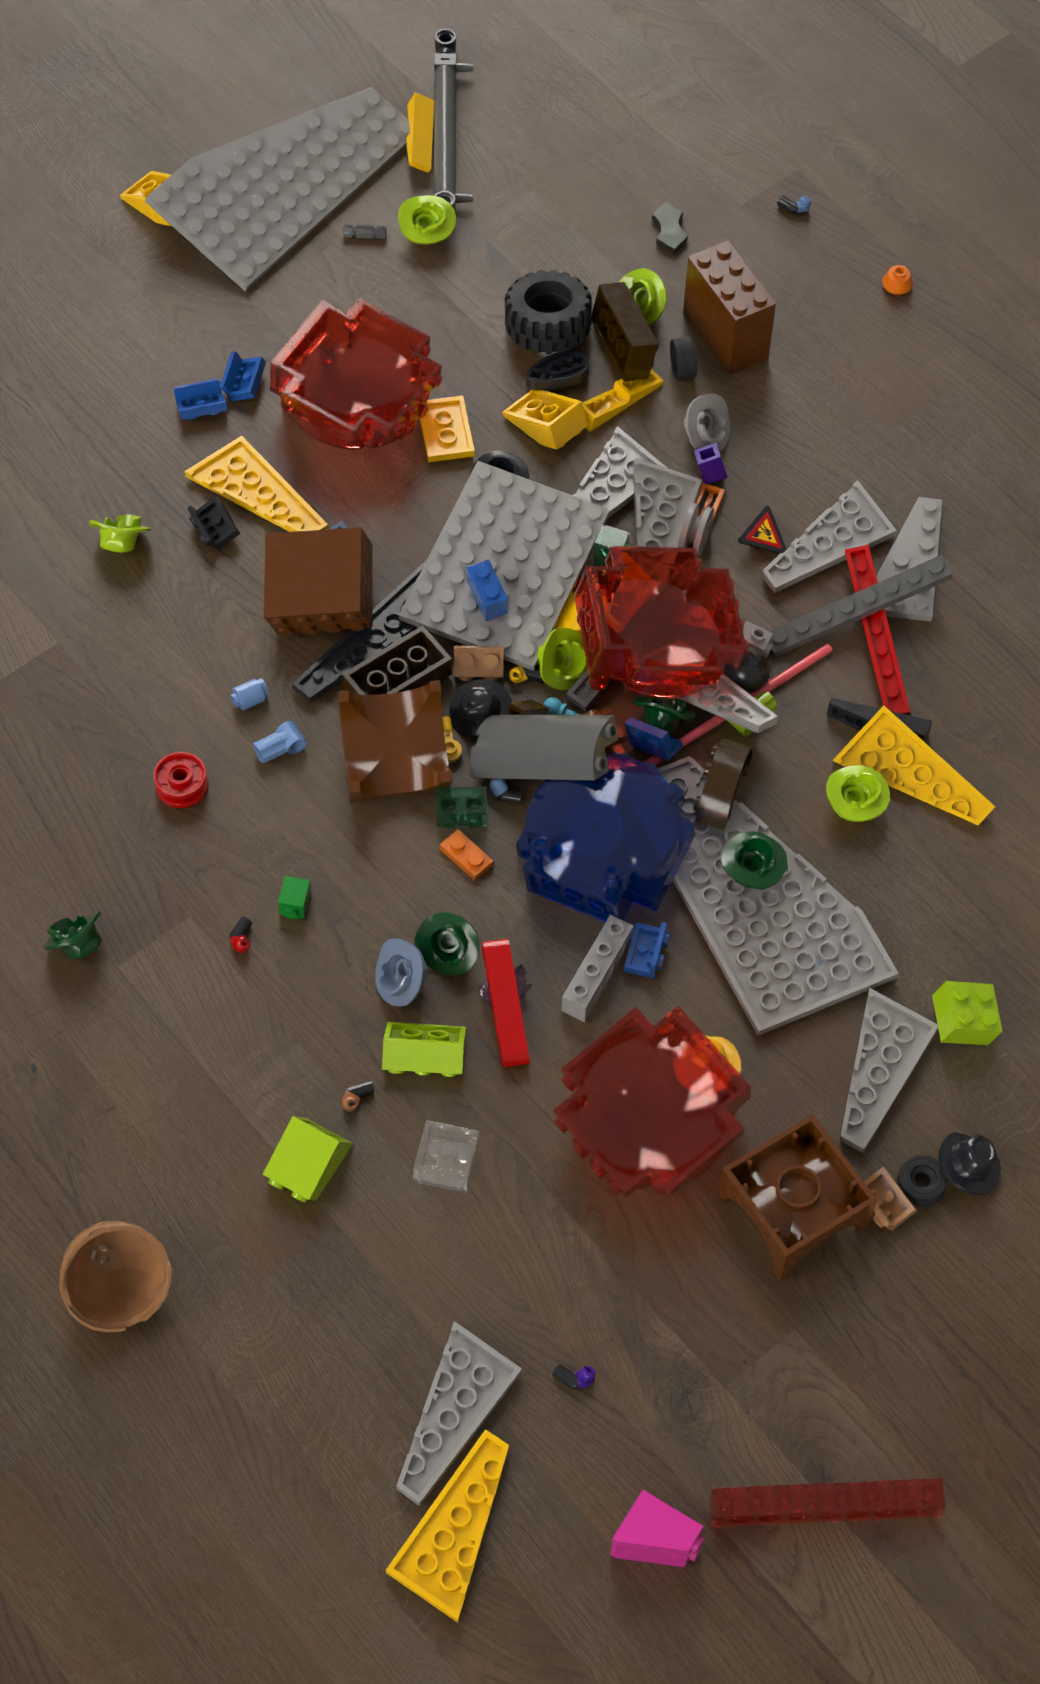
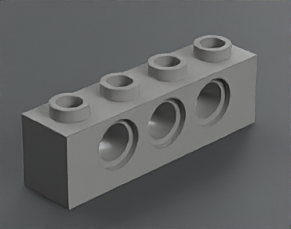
[561,915,633,1022]

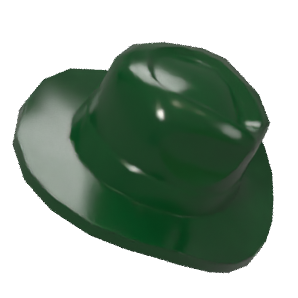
[634,690,696,735]
[721,831,787,890]
[43,910,102,959]
[414,912,479,976]

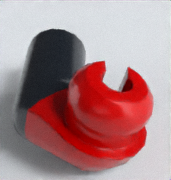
[229,917,252,953]

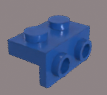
[220,351,266,401]
[174,378,227,420]
[624,717,683,760]
[624,922,670,979]

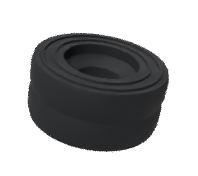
[670,337,698,380]
[897,1155,948,1208]

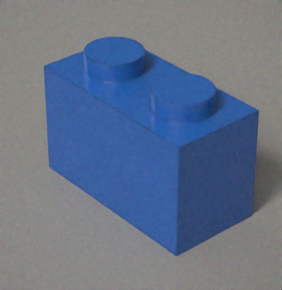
[466,559,508,621]

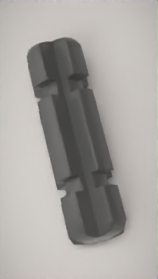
[343,224,387,239]

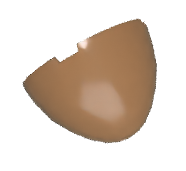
[59,1221,172,1332]

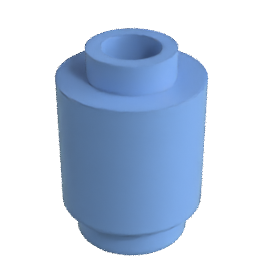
[230,678,269,711]

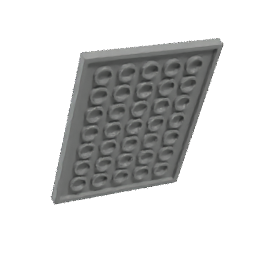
[399,461,610,671]

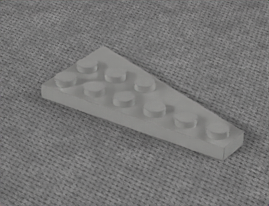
[573,426,667,518]
[633,457,702,594]
[762,480,897,593]
[876,497,942,622]
[623,641,778,733]
[839,988,938,1153]
[396,1321,522,1506]

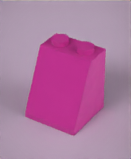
[610,1490,705,1567]

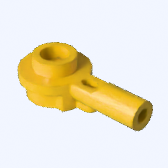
[442,716,462,763]

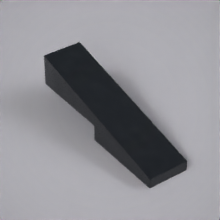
[827,698,932,742]

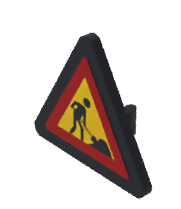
[738,506,787,554]

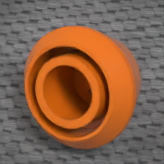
[882,265,913,295]

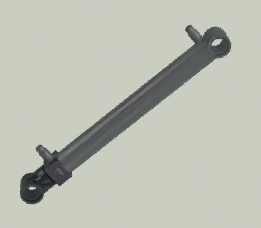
[433,28,473,214]

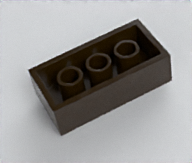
[592,282,659,381]
[342,625,452,695]

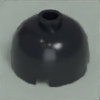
[721,646,770,694]

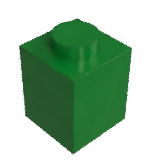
[278,876,311,919]

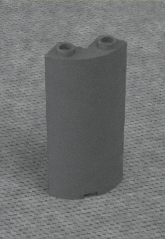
[470,715,618,780]

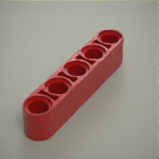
[481,938,530,1068]

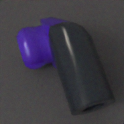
[552,1364,596,1389]

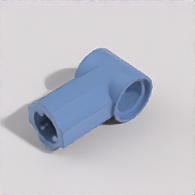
[253,721,307,764]

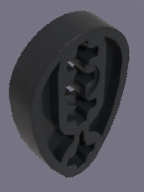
[525,350,589,390]

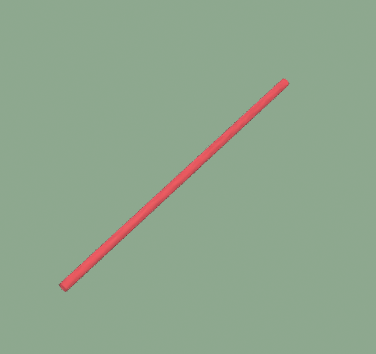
[554,643,833,828]

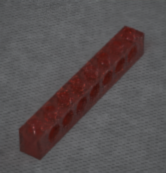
[709,1478,946,1527]

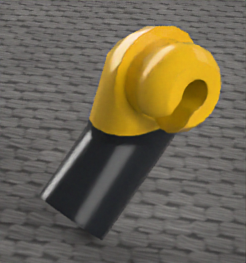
[509,666,543,683]

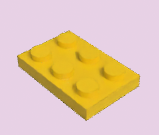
[417,396,475,462]

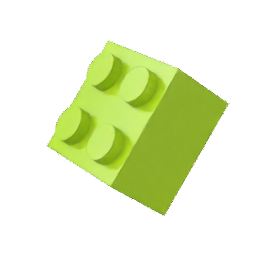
[932,981,1003,1045]

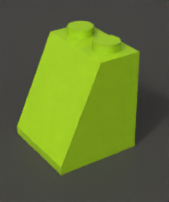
[262,1116,353,1203]

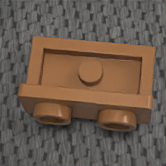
[454,646,504,681]
[864,1167,918,1231]

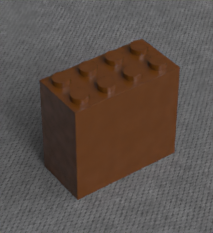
[683,240,776,375]
[264,527,373,636]

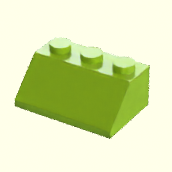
[382,1022,466,1077]

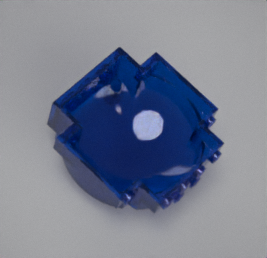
[516,751,695,922]

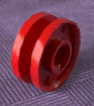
[154,752,208,808]

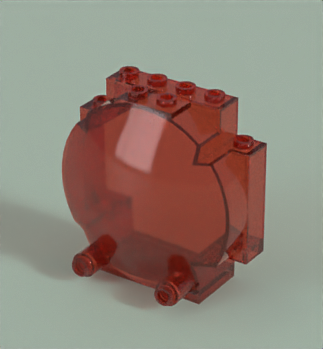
[270,298,443,450]
[574,546,748,699]
[553,1006,751,1198]

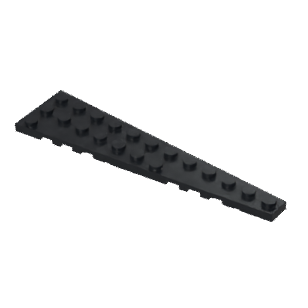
[292,558,428,703]

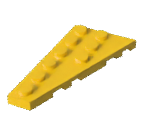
[185,436,328,532]
[832,705,996,826]
[386,1429,509,1623]

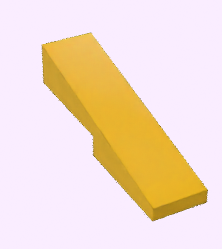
[406,92,434,173]
[582,369,664,432]

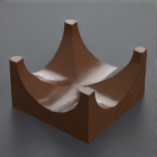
[338,680,453,802]
[718,1114,877,1280]

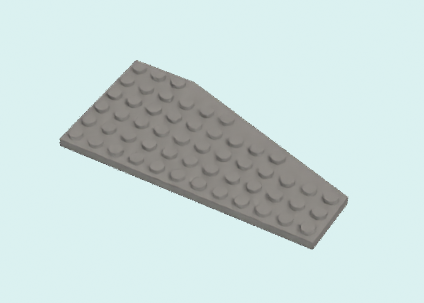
[145,87,410,291]
[621,756,899,1036]

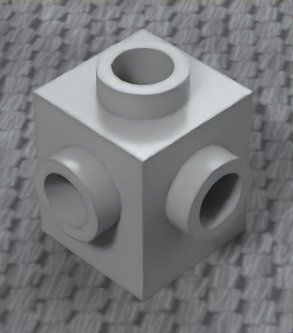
[734,621,773,663]

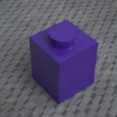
[694,443,728,484]

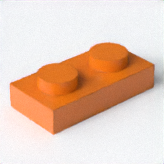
[440,829,494,881]

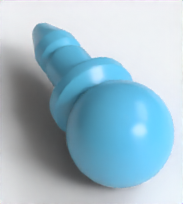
[543,697,580,715]

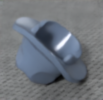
[375,938,428,1007]

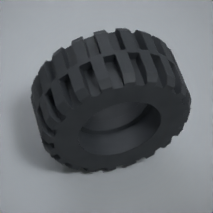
[505,270,592,354]

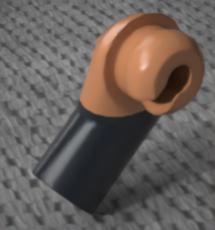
[341,1080,375,1112]

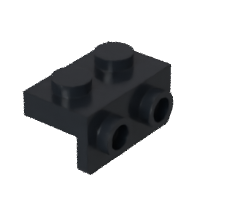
[187,496,240,550]

